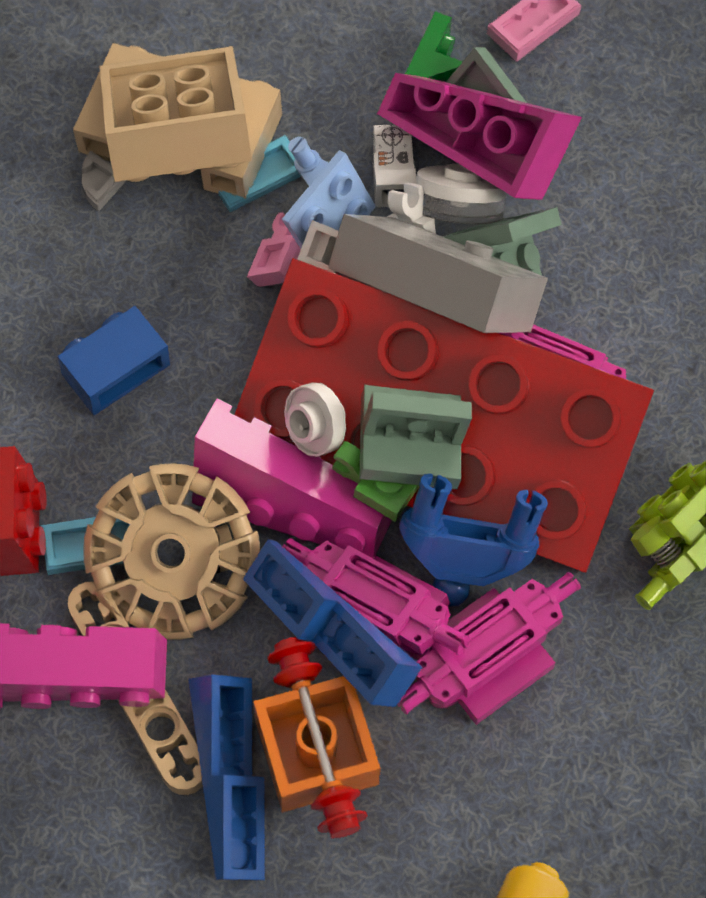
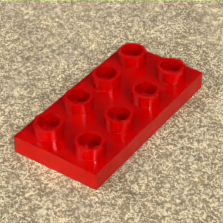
[234,258,655,573]

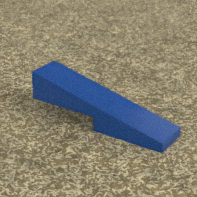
[243,540,422,707]
[188,675,265,881]

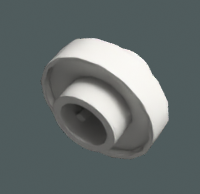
[284,382,346,457]

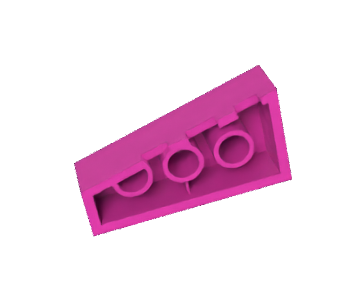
[377,73,582,200]
[192,399,392,559]
[0,623,167,709]

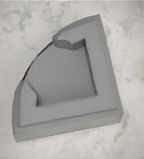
[81,151,127,211]

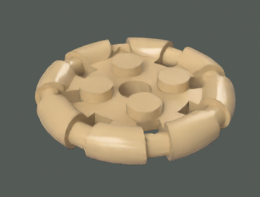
[83,464,260,640]

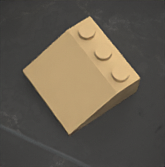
[100,46,252,182]

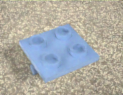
[282,136,376,249]

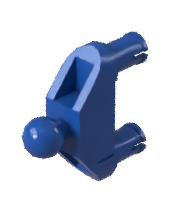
[399,473,548,607]

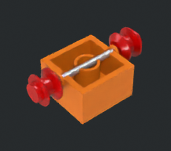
[253,637,381,838]

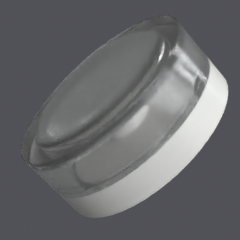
[416,164,507,224]

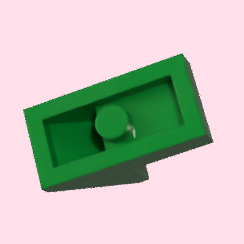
[405,11,463,82]

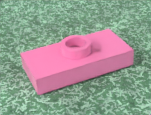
[487,0,581,62]

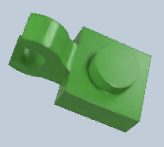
[332,441,420,522]

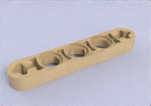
[68,582,203,795]

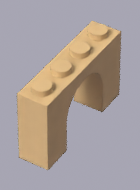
[73,43,282,199]

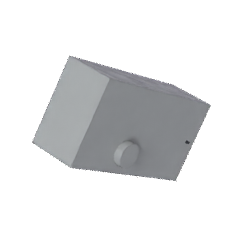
[328,214,548,333]

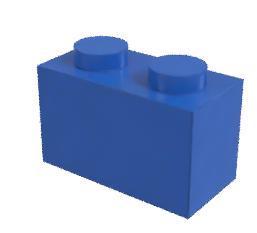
[58,306,170,415]

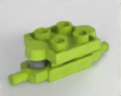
[629,460,706,610]

